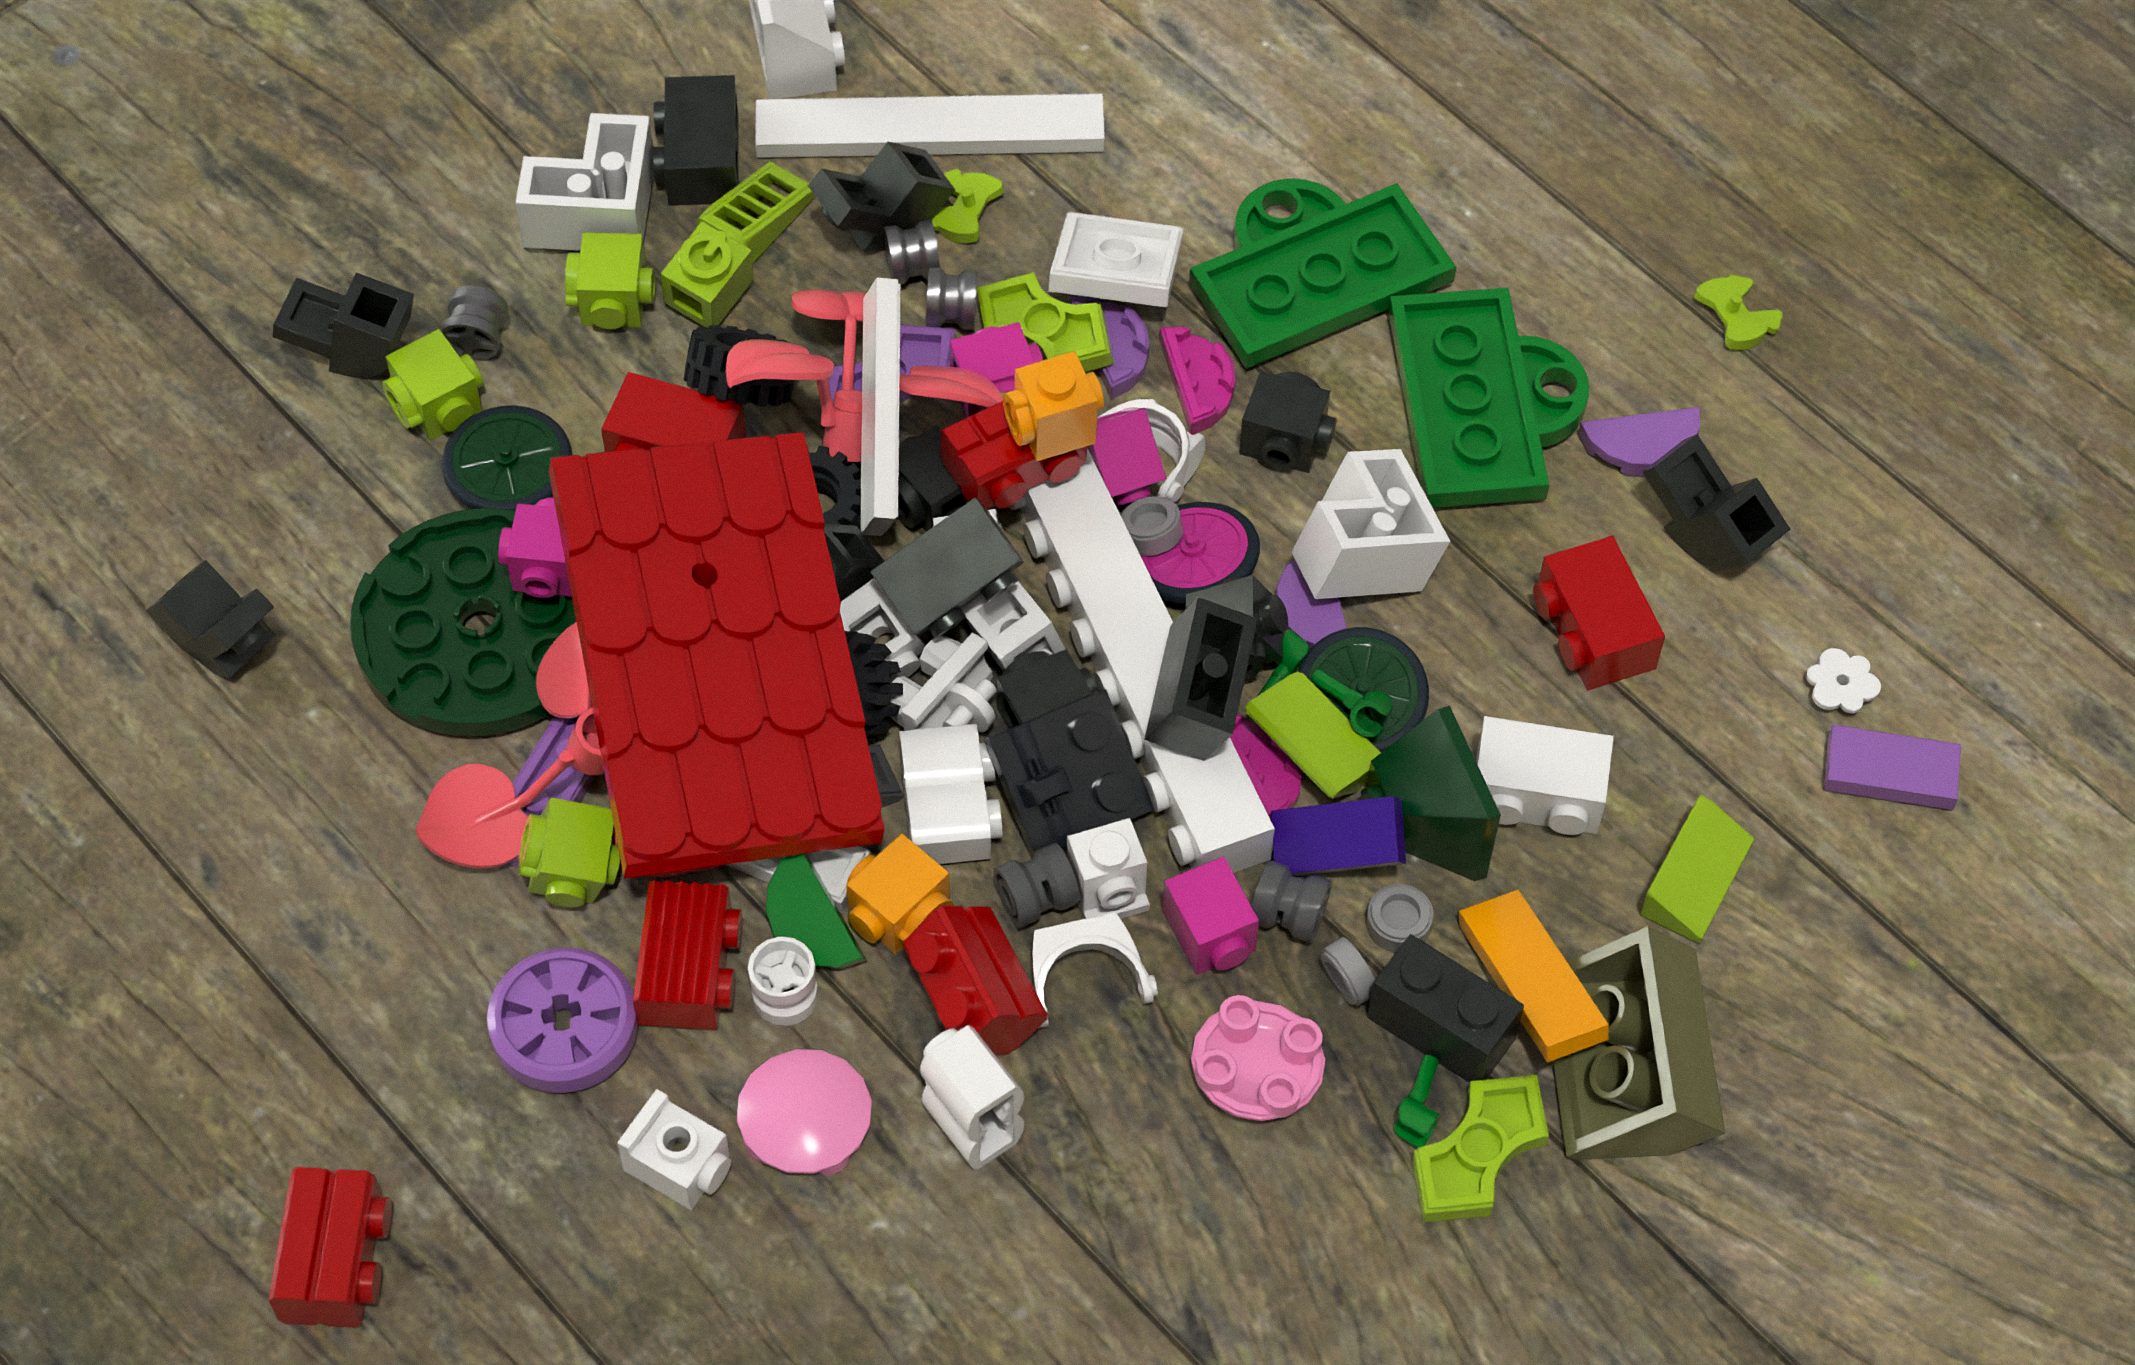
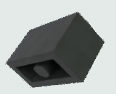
[653,75,739,206]
[870,497,1024,638]
[1144,597,1258,761]
[1367,933,1524,1083]

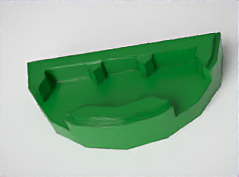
[766,853,867,969]

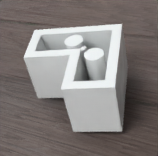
[515,113,654,250]
[1291,449,1450,599]

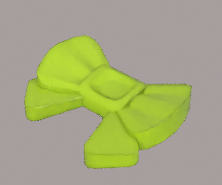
[932,169,1004,244]
[1693,275,1783,350]

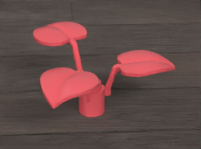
[726,289,1003,462]
[415,622,719,878]

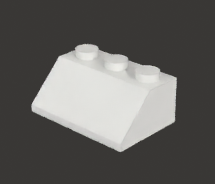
[749,0,845,99]

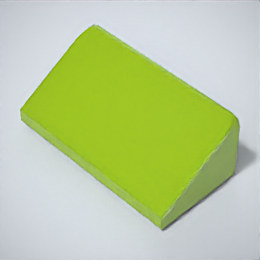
[1244,672,1381,799]
[1640,795,1755,944]

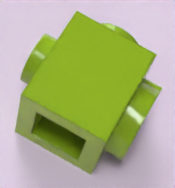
[661,221,754,328]
[565,232,655,329]
[382,329,484,441]
[518,797,620,907]

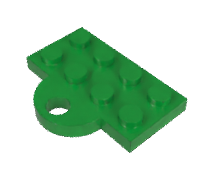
[1189,179,1456,369]
[1388,288,1589,508]

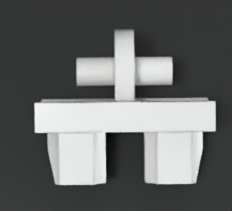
[890,632,997,732]

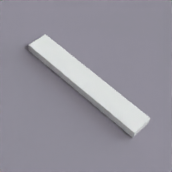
[755,94,1105,158]

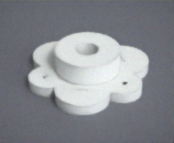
[1806,648,1881,714]

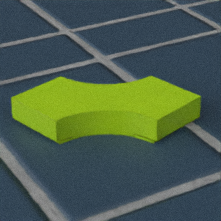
[977,272,1115,372]
[1412,1075,1549,1223]

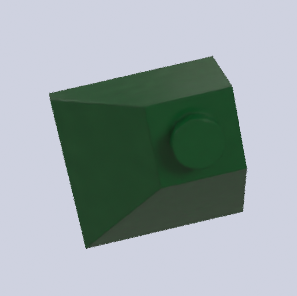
[1361,706,1501,881]

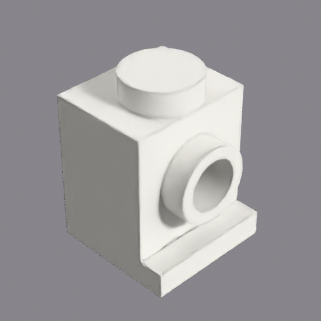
[840,578,926,683]
[961,581,1065,671]
[1067,818,1150,919]
[617,1089,731,1210]

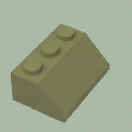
[1553,926,1725,1160]

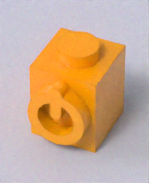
[1003,351,1104,462]
[846,833,953,955]

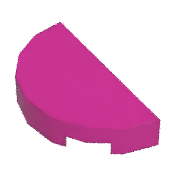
[1159,327,1235,435]
[1230,714,1303,822]

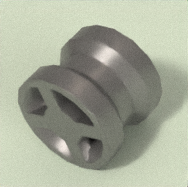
[884,220,940,285]
[926,267,977,330]
[441,286,509,361]

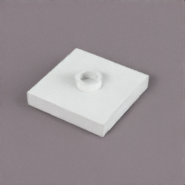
[1048,212,1184,307]

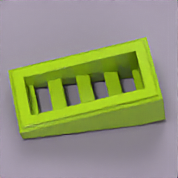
[696,161,816,263]

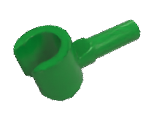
[1257,629,1309,696]
[1311,669,1393,737]
[1393,1055,1441,1148]

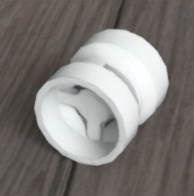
[748,937,818,1026]

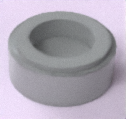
[1121,496,1184,556]
[1366,884,1434,953]
[1321,937,1375,1006]

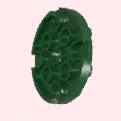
[350,508,576,736]

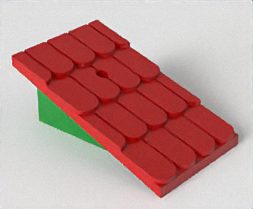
[549,432,885,879]

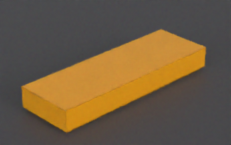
[1459,890,1609,1062]

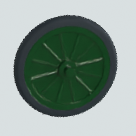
[442,405,572,511]
[1297,627,1429,753]

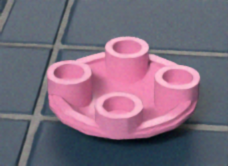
[1191,995,1325,1121]
[737,1049,872,1175]

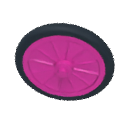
[1140,502,1260,604]

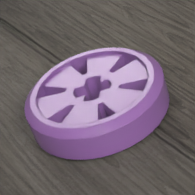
[487,948,638,1093]

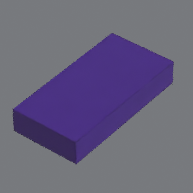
[1271,796,1406,876]

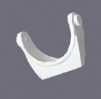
[1098,399,1206,502]
[1033,912,1158,1028]

